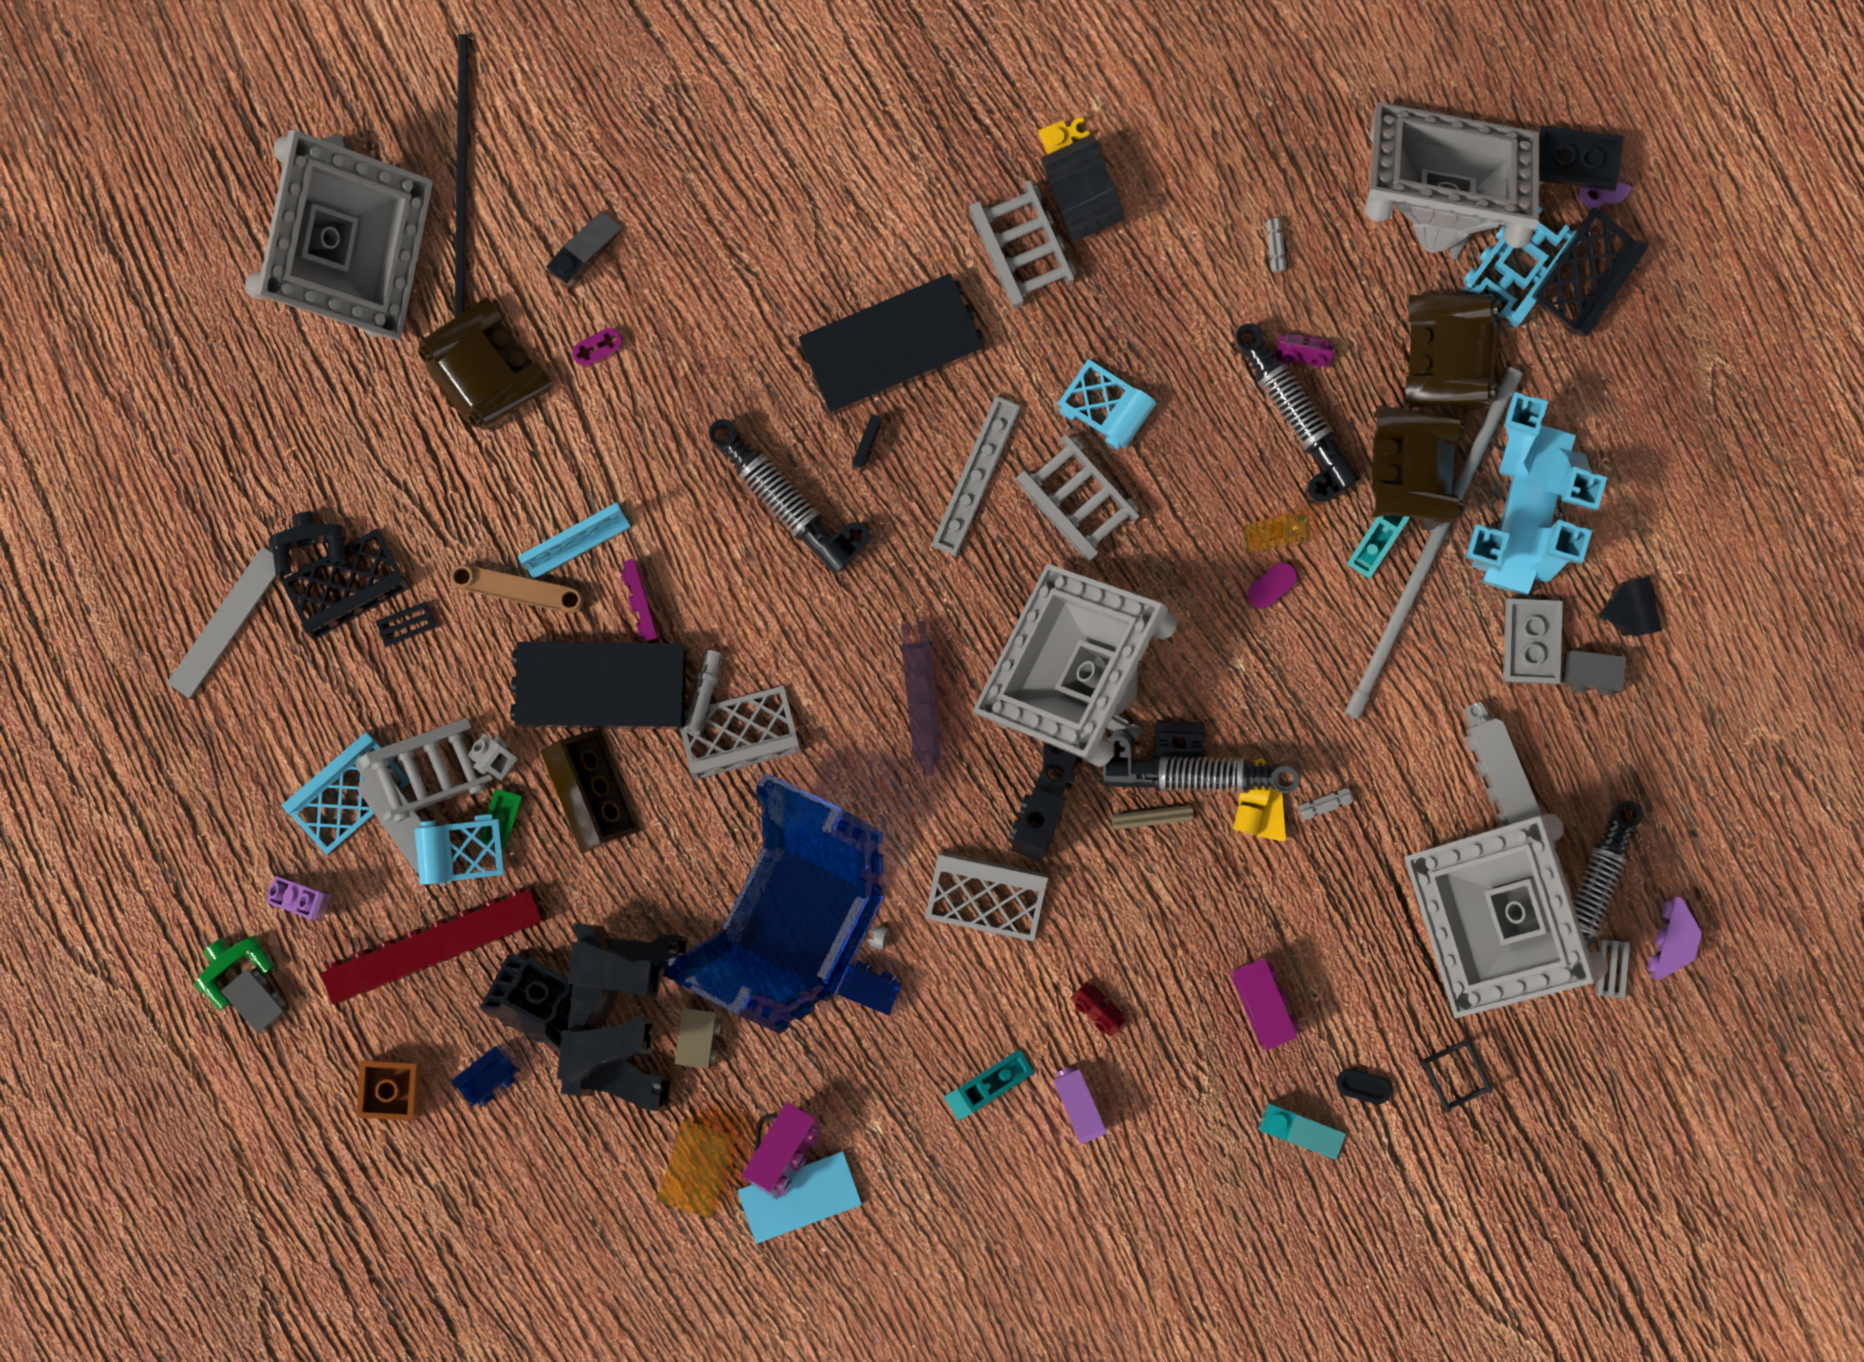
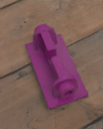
[1275,333,1334,368]

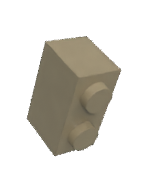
[675,1008,722,1069]

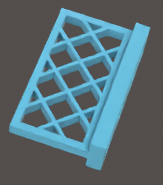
[517,503,631,580]
[281,731,410,855]

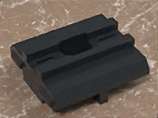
[1153,720,1205,761]

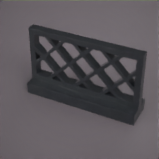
[1532,207,1648,336]
[280,528,411,641]

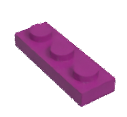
[621,559,659,643]

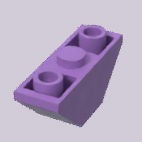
[266,876,331,921]
[1647,897,1702,980]

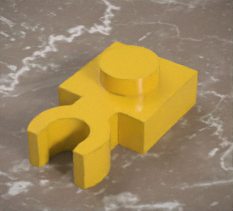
[1038,117,1090,155]

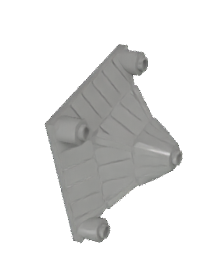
[1364,102,1539,253]
[245,130,433,340]
[972,564,1177,767]
[1404,813,1608,1018]

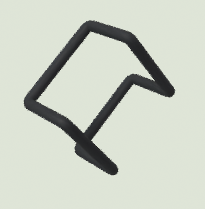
[1419,1041,1493,1113]

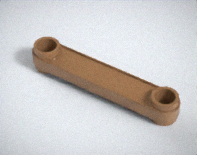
[450,565,584,614]

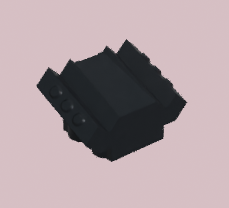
[1040,134,1125,243]
[480,954,573,1051]

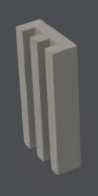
[1595,940,1630,998]

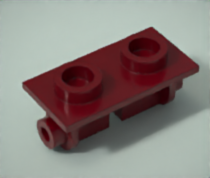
[1070,981,1127,1037]

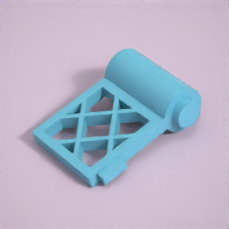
[1057,359,1157,451]
[414,814,504,884]

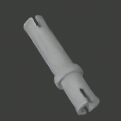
[683,650,724,734]

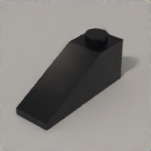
[546,211,623,291]

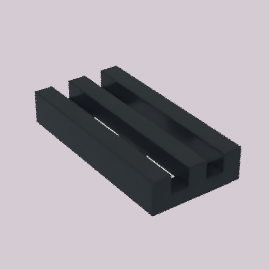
[852,414,882,472]
[375,601,438,648]

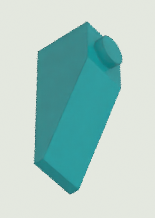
[1347,515,1410,579]
[944,1049,1034,1121]
[1257,1103,1346,1160]

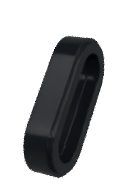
[1335,1068,1392,1104]

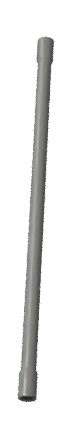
[1344,367,1523,720]

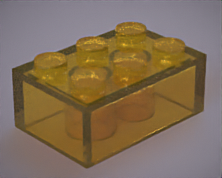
[657,1118,739,1218]

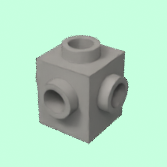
[468,733,518,780]

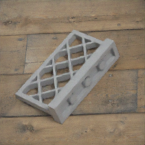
[680,686,801,780]
[925,851,1048,941]

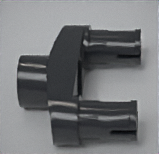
[268,512,347,576]

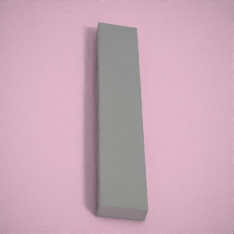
[931,395,1021,557]
[167,547,278,699]

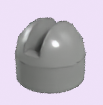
[867,926,889,950]

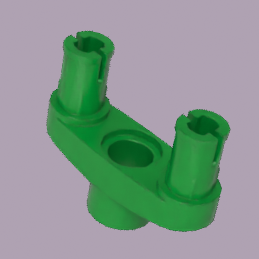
[194,935,276,1012]

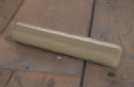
[1111,805,1194,830]

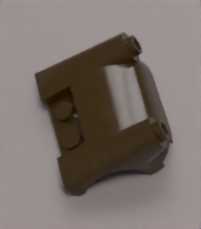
[1405,295,1501,410]
[417,297,553,432]
[1371,405,1465,530]

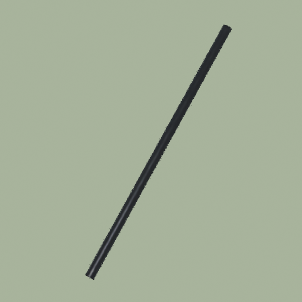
[455,34,469,317]

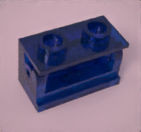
[837,960,902,1016]
[451,1045,519,1108]

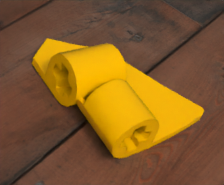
[1233,757,1286,842]

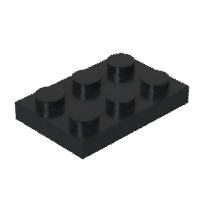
[1539,126,1624,191]

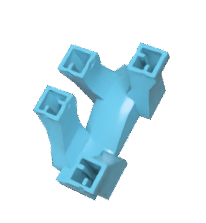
[1465,392,1607,596]

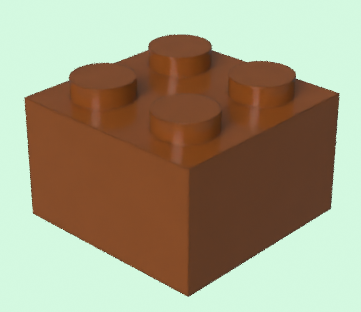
[356,1060,422,1121]

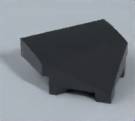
[1598,577,1662,637]

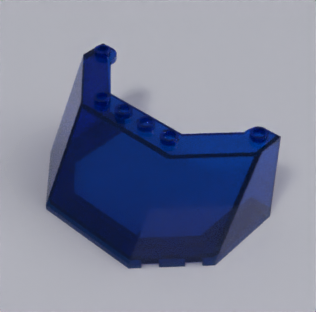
[663,772,884,1034]

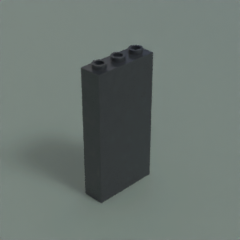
[798,273,986,417]
[510,642,687,730]

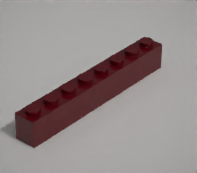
[320,887,545,1004]

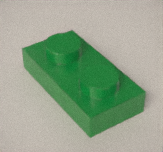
[479,788,523,850]

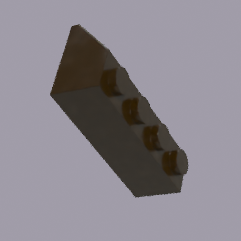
[540,729,641,854]

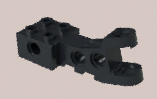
[1009,740,1083,863]

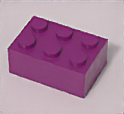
[1229,958,1300,1050]
[742,1102,822,1200]

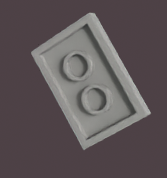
[1503,598,1563,685]

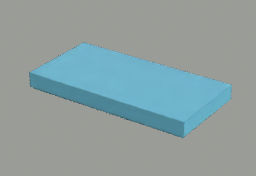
[737,1151,862,1244]

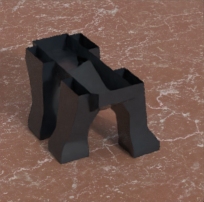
[557,923,688,1111]

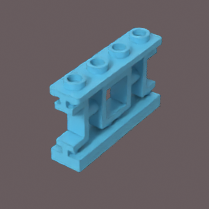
[1463,206,1584,329]

